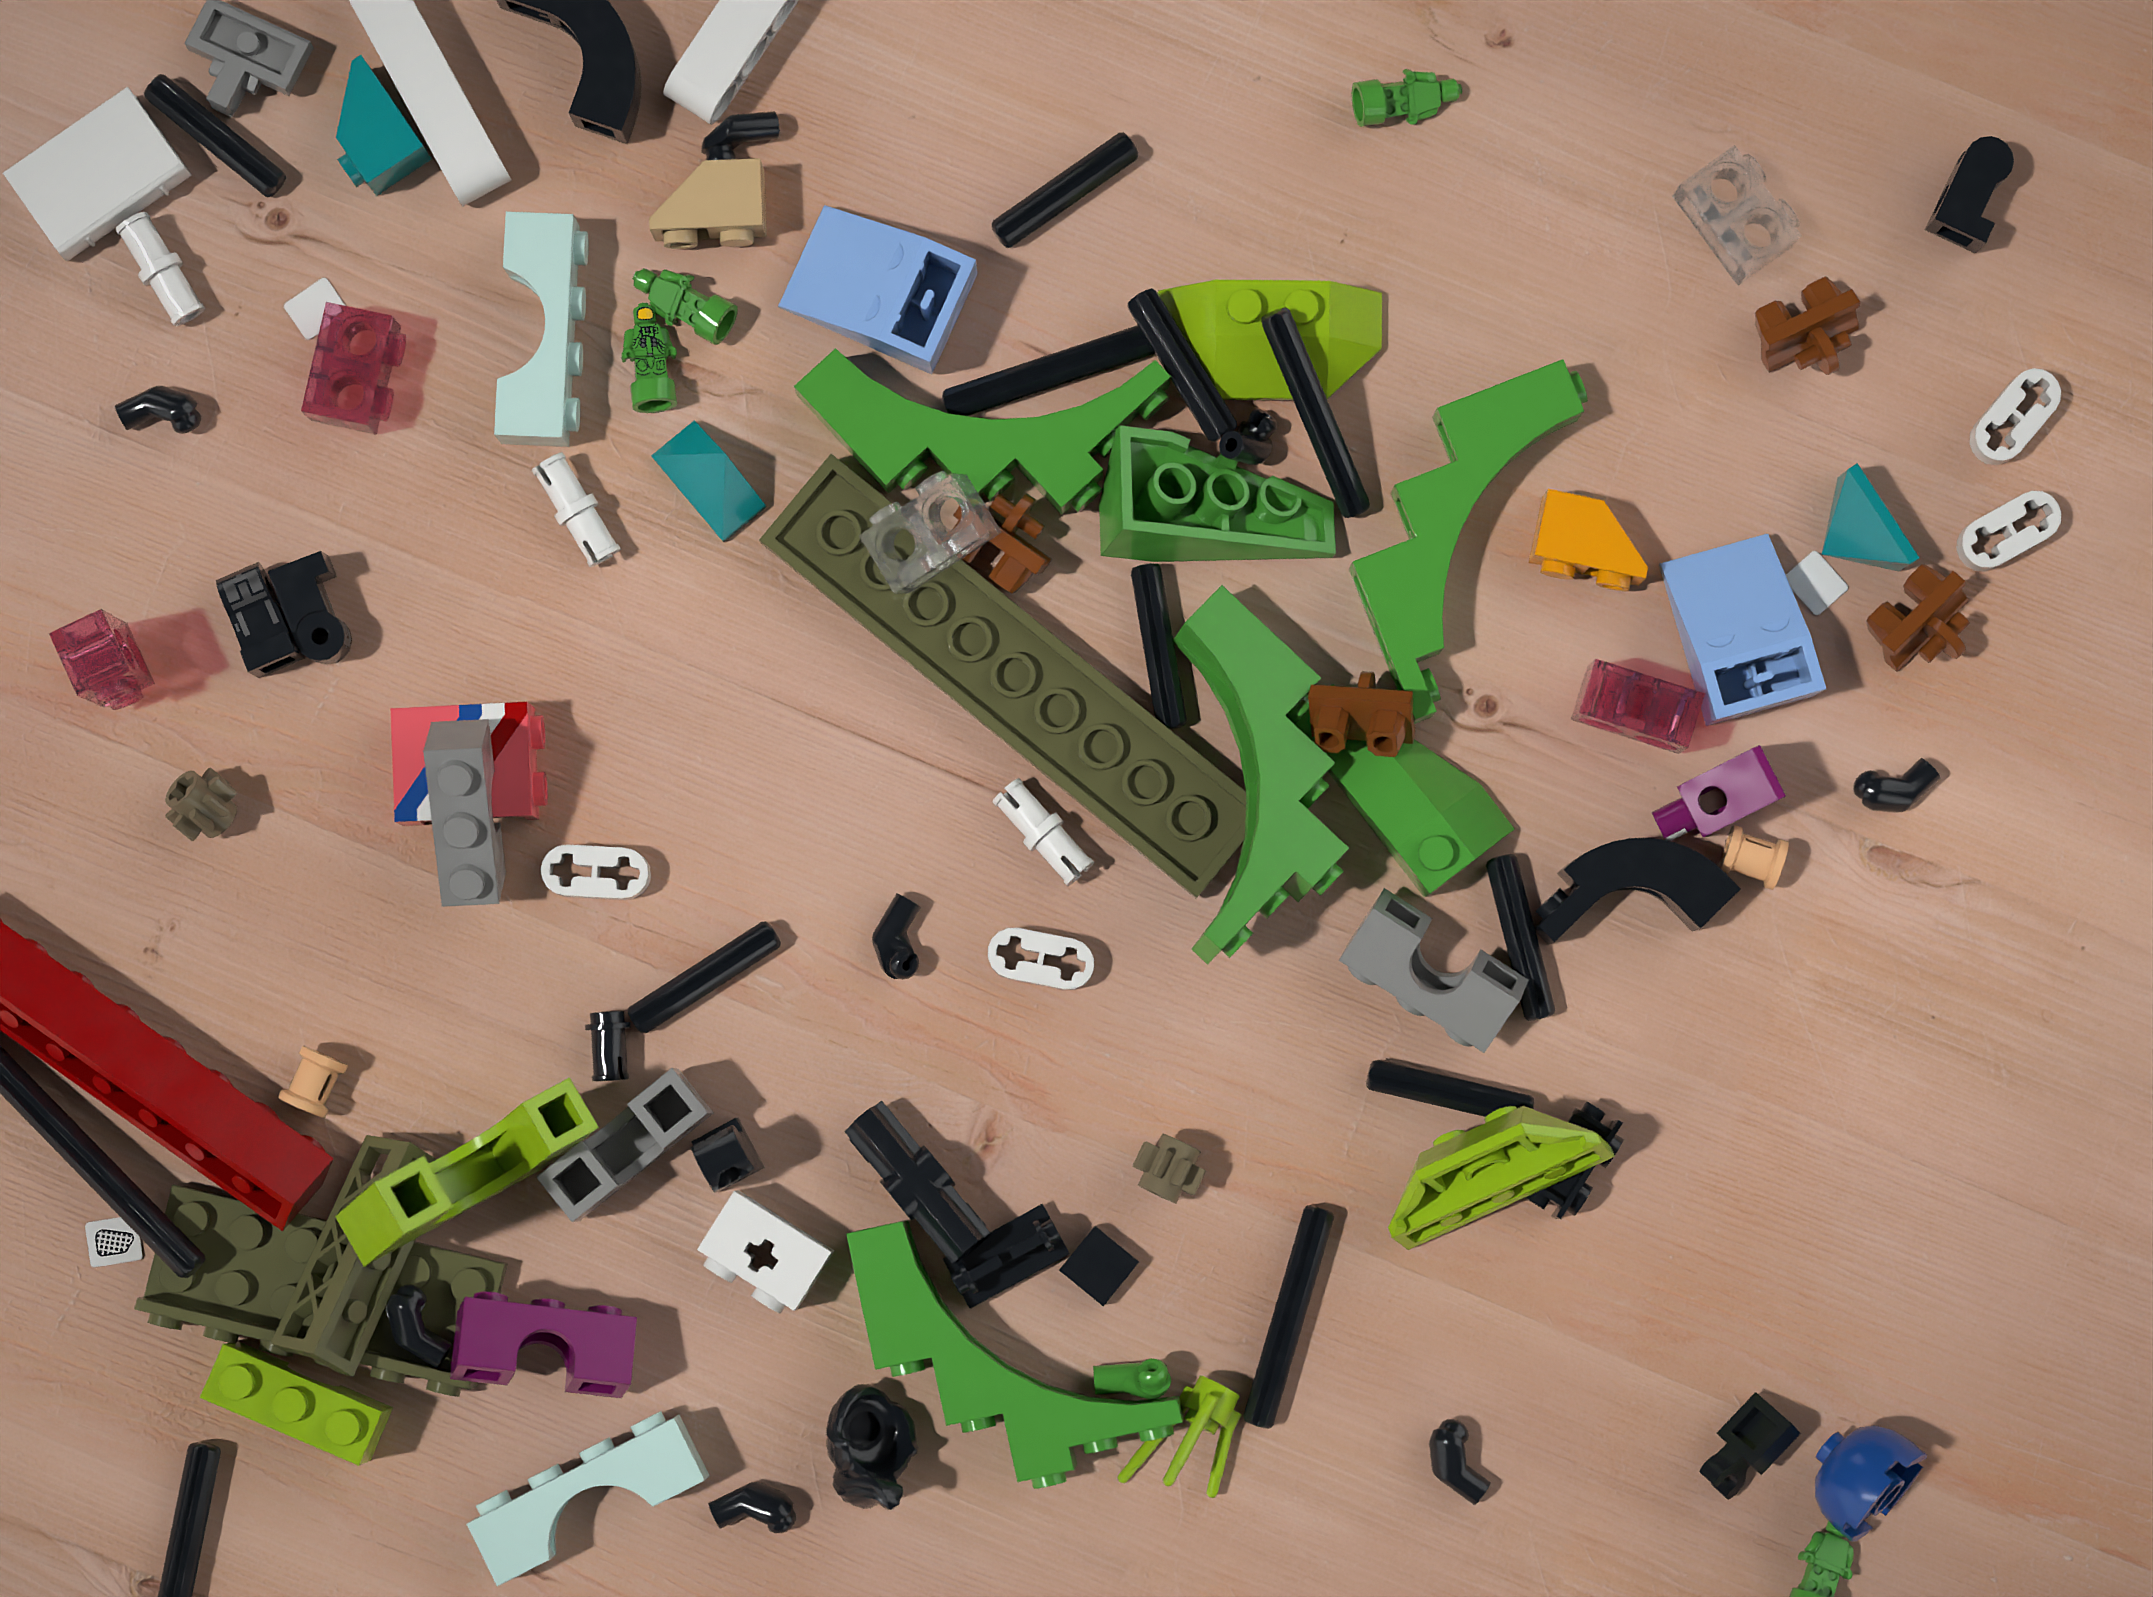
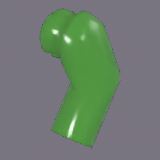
[1093,1358,1171,1400]

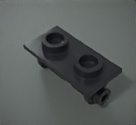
[1525,1101,1624,1219]
[943,1203,1070,1309]

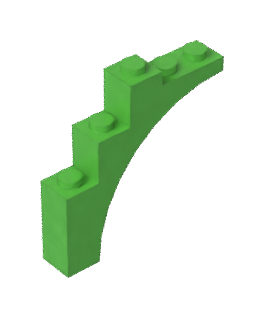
[794,348,1171,515]
[1173,585,1349,965]
[846,1220,1184,1489]

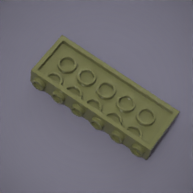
[134,1185,508,1397]

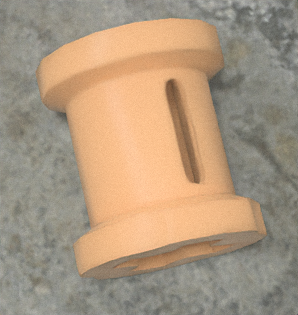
[1718,825,1789,890]
[278,1046,348,1118]

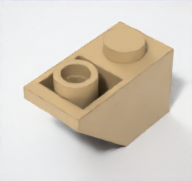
[649,158,767,249]

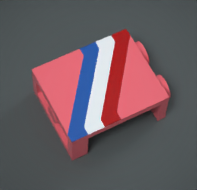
[390,702,548,826]

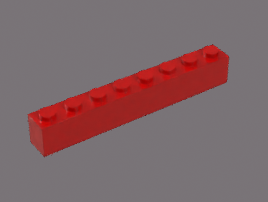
[0,918,334,1232]

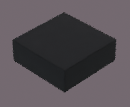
[1059,1226,1139,1306]

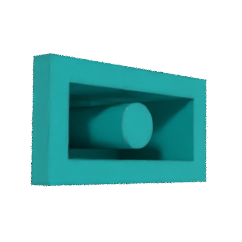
[336,55,432,196]

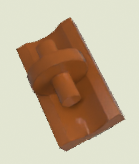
[1755,276,1860,375]
[946,493,1052,594]
[1866,564,1970,672]
[1308,671,1416,757]

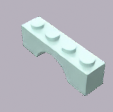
[494,211,589,447]
[467,1411,710,1586]

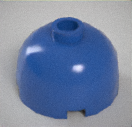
[1815,1425,1927,1542]

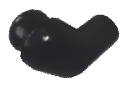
[701,111,780,160]
[115,385,201,434]
[1219,409,1278,465]
[1853,758,1941,813]
[872,893,921,980]
[386,1284,453,1369]
[1429,1419,1491,1505]
[708,1482,796,1533]

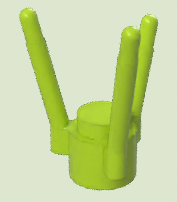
[1118,1375,1242,1498]

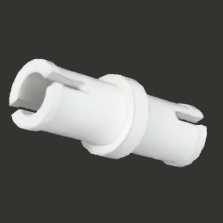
[115,212,205,326]
[531,452,621,568]
[992,778,1094,886]

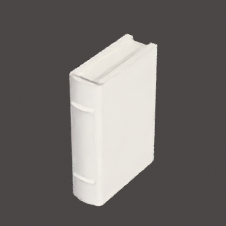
[3,87,192,261]

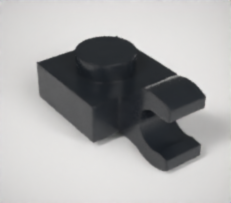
[1699,1392,1801,1500]

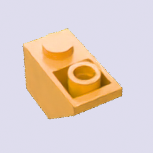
[1528,489,1648,591]

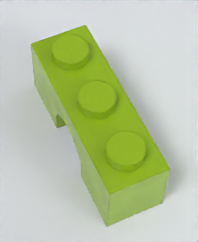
[200,1341,393,1466]

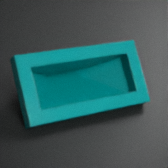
[651,420,767,542]
[1821,463,1920,572]

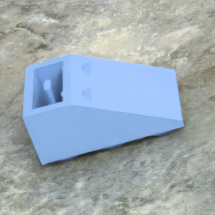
[778,205,978,375]
[1659,534,1826,726]

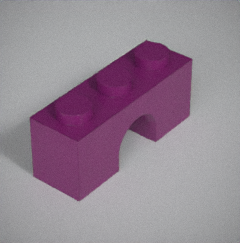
[450,1292,637,1398]

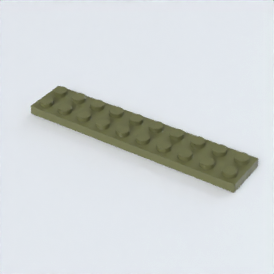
[759,454,1246,899]

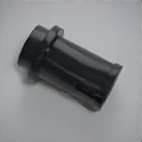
[585,1011,631,1081]

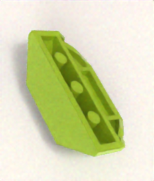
[1158,279,1382,400]
[1388,1106,1615,1250]

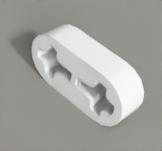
[1969,368,2061,465]
[1956,491,2061,572]
[541,845,651,900]
[988,928,1094,990]

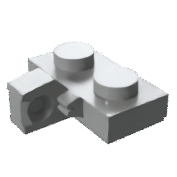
[184,0,314,117]

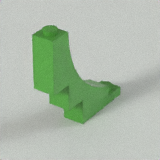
[1349,359,1588,724]

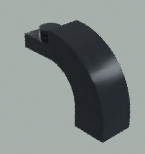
[497,0,641,145]
[1535,838,1741,945]

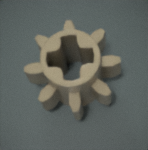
[165,768,237,841]
[1132,1133,1206,1204]

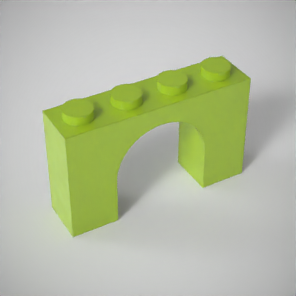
[335,1077,599,1267]

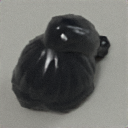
[826,1384,919,1510]

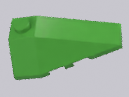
[1099,425,1336,562]
[1295,684,1514,898]

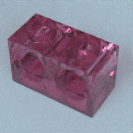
[301,302,406,435]
[49,609,155,710]
[1571,659,1705,754]

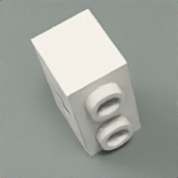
[697,1190,834,1314]

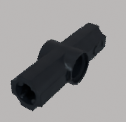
[844,1101,991,1265]

